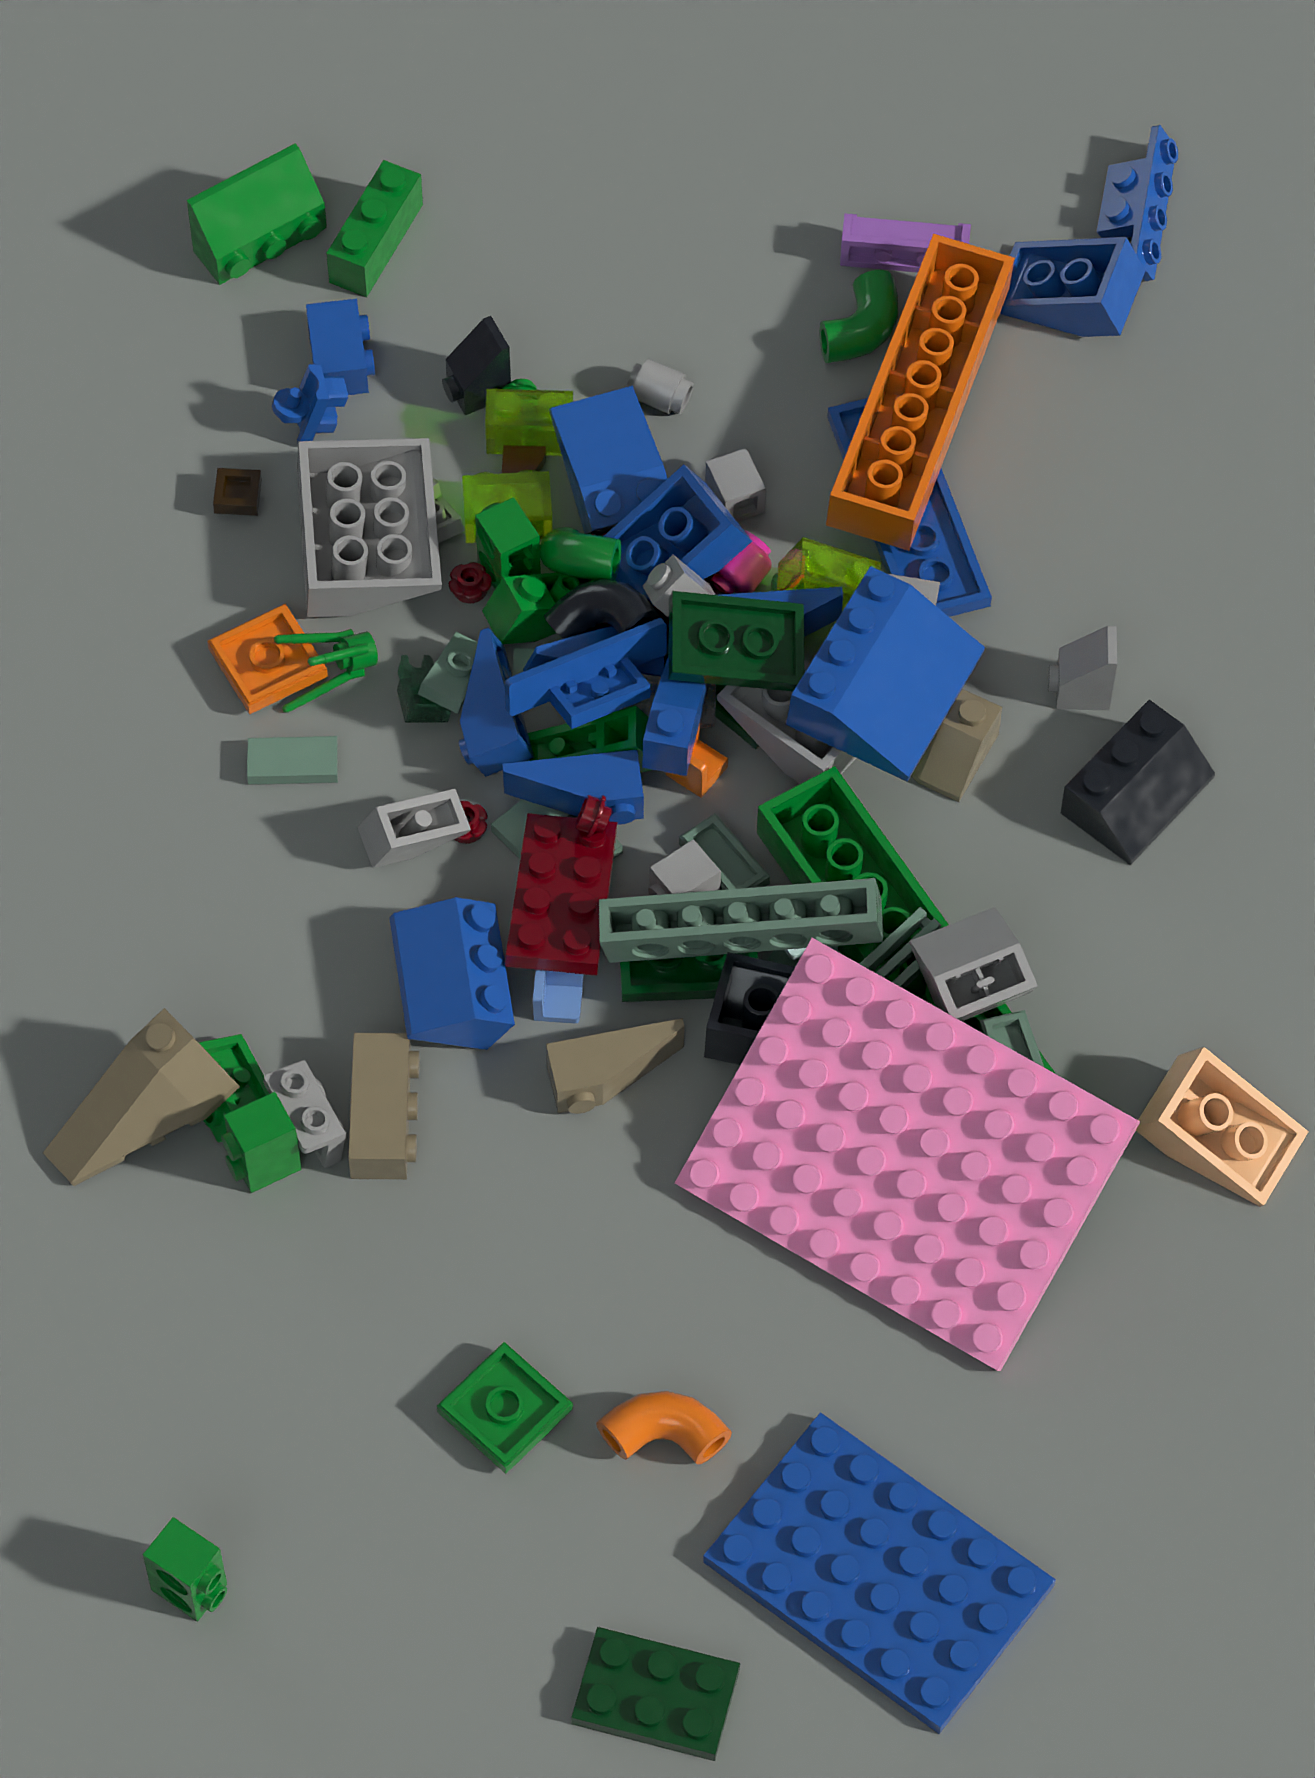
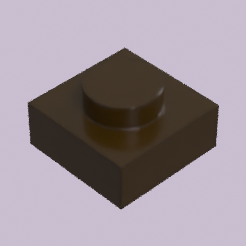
[213,468,262,516]

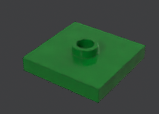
[437,1342,573,1474]

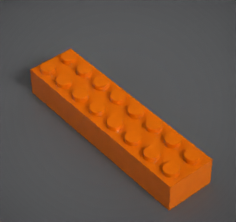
[826,234,1015,551]

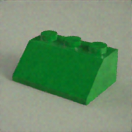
[187,143,327,285]

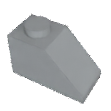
[1048,626,1117,710]
[357,789,471,868]

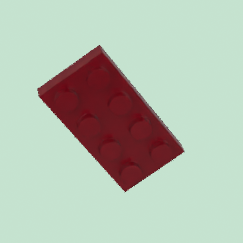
[505,813,617,976]

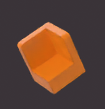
[666,723,728,798]

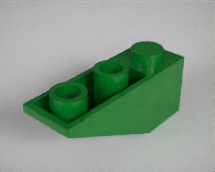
[482,572,594,645]

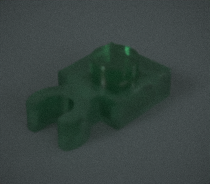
[397,655,451,723]

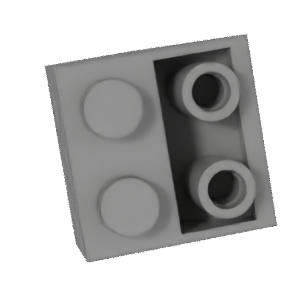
[909,907,1038,1021]

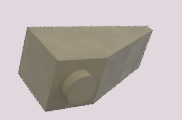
[546,1018,684,1114]

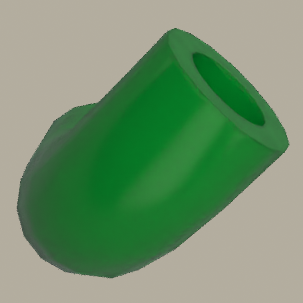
[819,270,898,363]
[539,527,621,581]

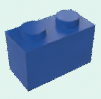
[306,298,375,395]

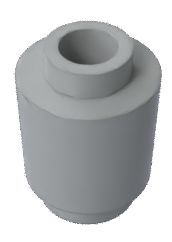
[627,359,694,414]

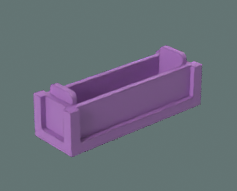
[840,213,971,272]

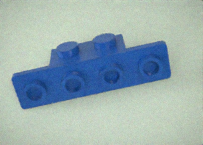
[1097,125,1178,281]
[505,618,667,729]

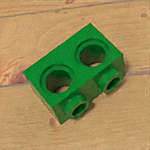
[475,497,541,589]
[143,1517,227,1622]

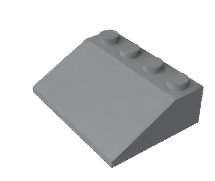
[297,438,442,617]

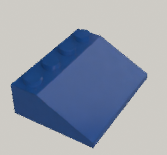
[786,566,985,782]

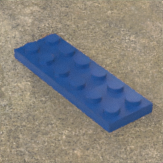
[827,398,992,617]

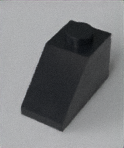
[442,316,511,416]

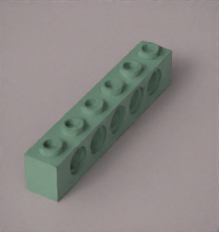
[599,878,883,963]

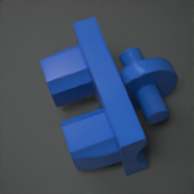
[272,364,348,442]

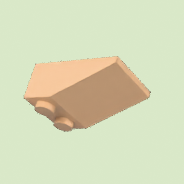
[1136,1047,1309,1207]

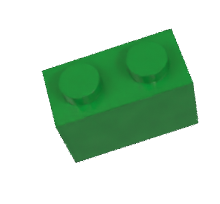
[221,1091,301,1193]

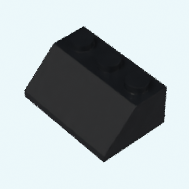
[1060,699,1215,865]
[704,952,795,1065]

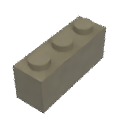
[348,1033,420,1180]

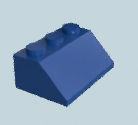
[389,897,515,1050]

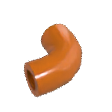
[596,1391,732,1465]

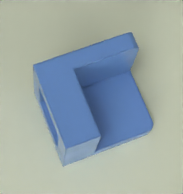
[533,970,584,1023]

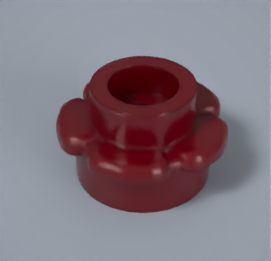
[448,562,492,604]
[575,794,612,838]
[454,801,488,844]

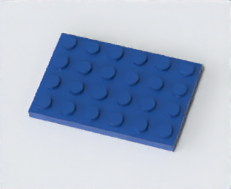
[703,1412,1056,1734]

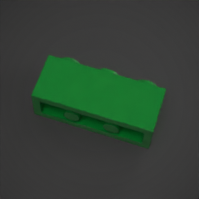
[326,160,423,298]

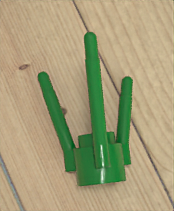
[274,629,378,713]

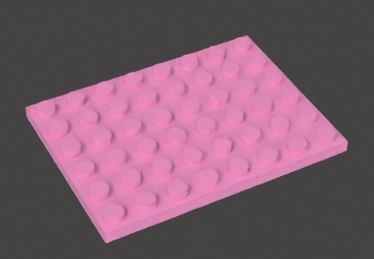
[675,938,1140,1371]

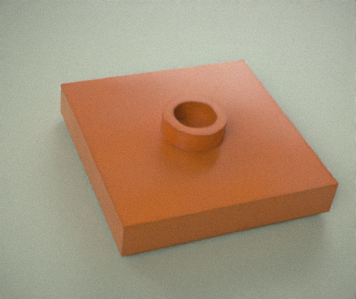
[207,603,328,715]

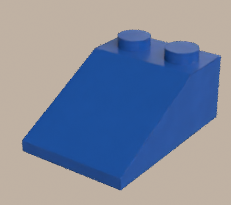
[1000,237,1146,337]
[549,385,667,534]
[603,464,752,606]

